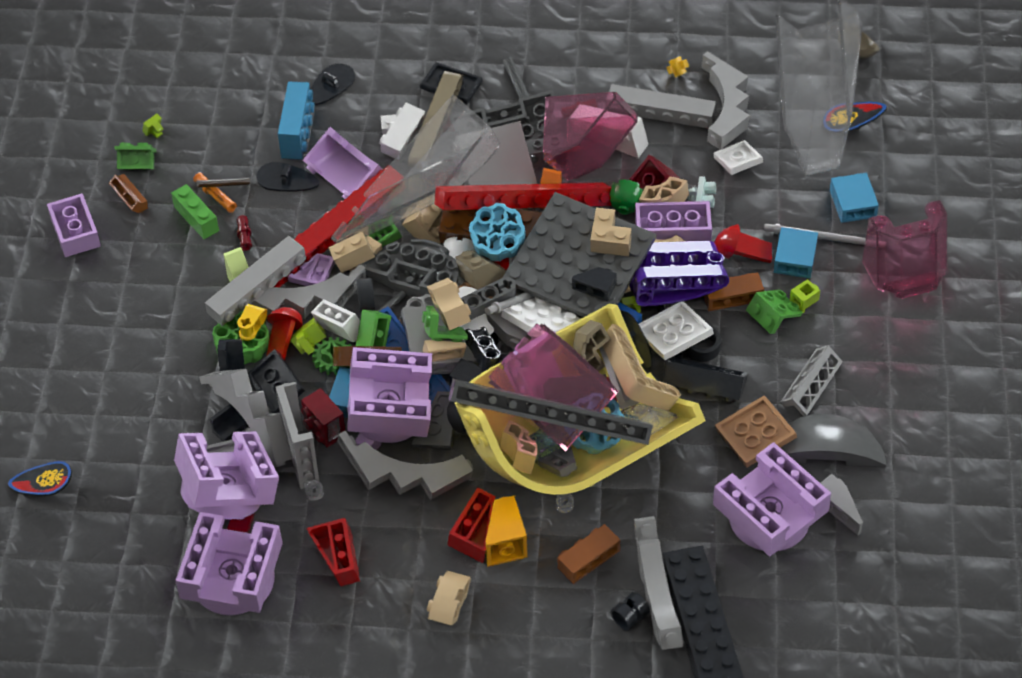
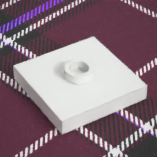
[713,140,763,175]

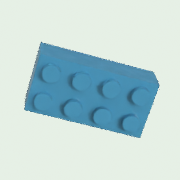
[278,82,315,159]

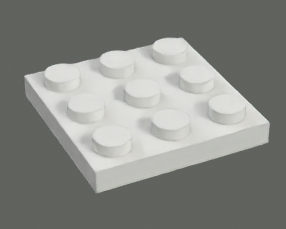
[501,297,580,338]
[639,301,714,360]

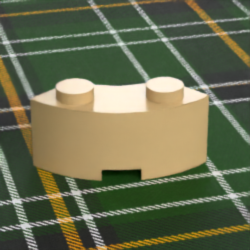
[639,176,689,203]
[427,278,471,330]
[500,420,538,474]
[427,571,471,625]

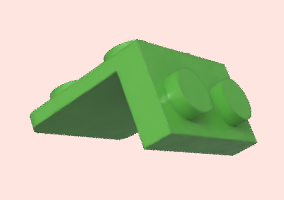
[746,290,803,334]
[422,306,468,342]

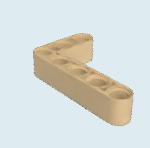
[603,324,681,411]

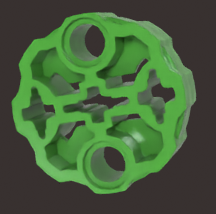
[212,310,270,364]

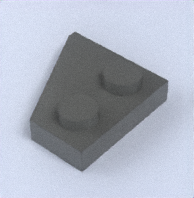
[538,443,578,477]

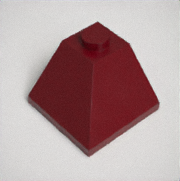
[629,154,680,190]

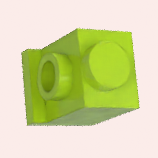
[790,279,820,313]

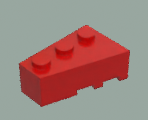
[447,488,496,563]
[306,518,360,587]

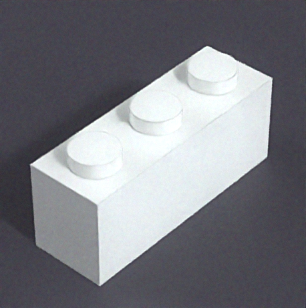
[379,103,425,161]
[311,299,360,343]

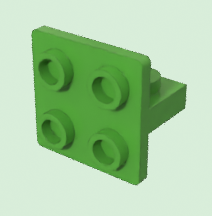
[114,143,156,170]

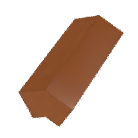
[109,174,148,213]

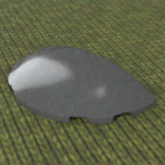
[449,90,555,141]
[360,239,459,297]
[781,414,886,467]

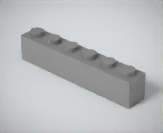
[607,84,716,128]
[205,236,306,326]

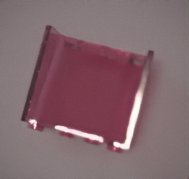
[862,200,947,299]

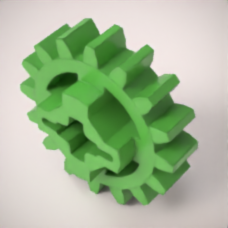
[312,337,351,375]

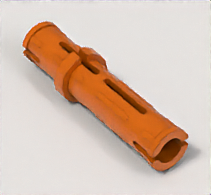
[193,172,237,213]

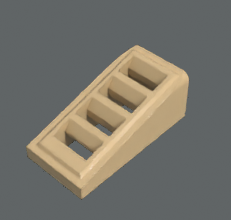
[423,340,466,362]

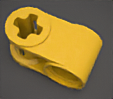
[237,304,267,341]

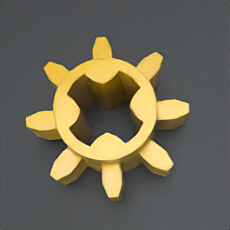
[666,56,689,77]

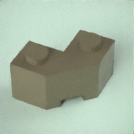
[570,320,611,378]

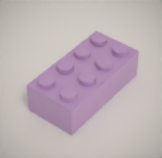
[635,201,712,241]

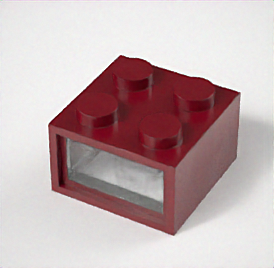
[301,388,346,448]

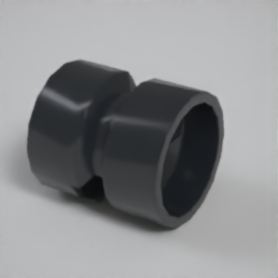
[610,592,650,631]

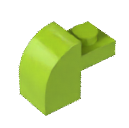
[290,318,326,355]

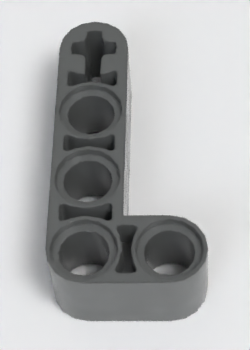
[461,277,516,320]

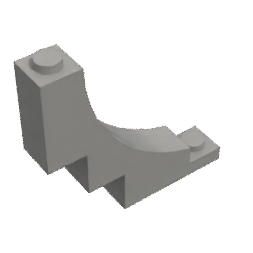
[702,52,750,150]
[251,264,366,319]
[199,369,292,467]
[338,431,473,500]
[634,516,683,650]

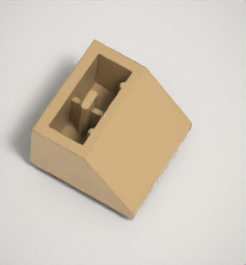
[402,194,443,244]

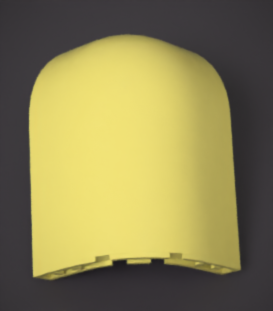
[455,304,706,495]

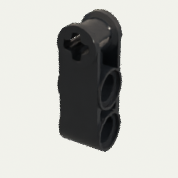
[465,326,500,372]

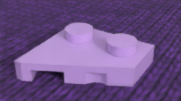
[288,253,335,286]

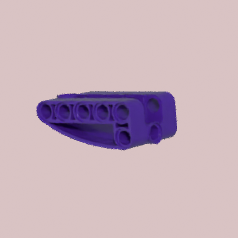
[629,241,729,306]

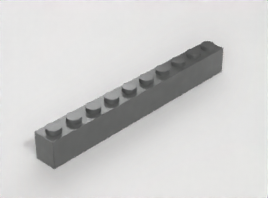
[448,379,653,445]

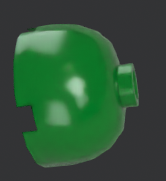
[610,180,645,215]

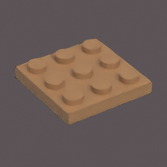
[715,395,797,468]

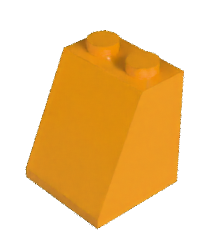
[486,496,527,567]

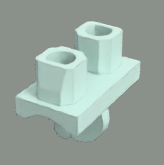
[687,176,717,208]

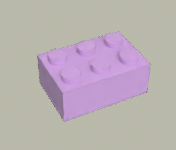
[47,194,101,257]

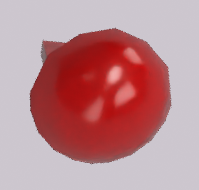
[714,224,772,263]
[266,307,303,360]

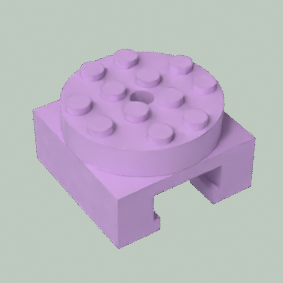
[347,347,432,443]
[174,431,279,520]
[713,442,831,557]
[176,512,283,615]

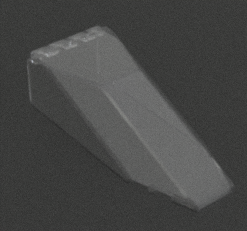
[775,0,862,177]
[331,94,500,244]

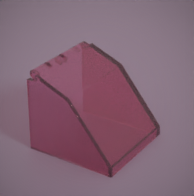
[543,92,638,181]
[488,323,619,451]

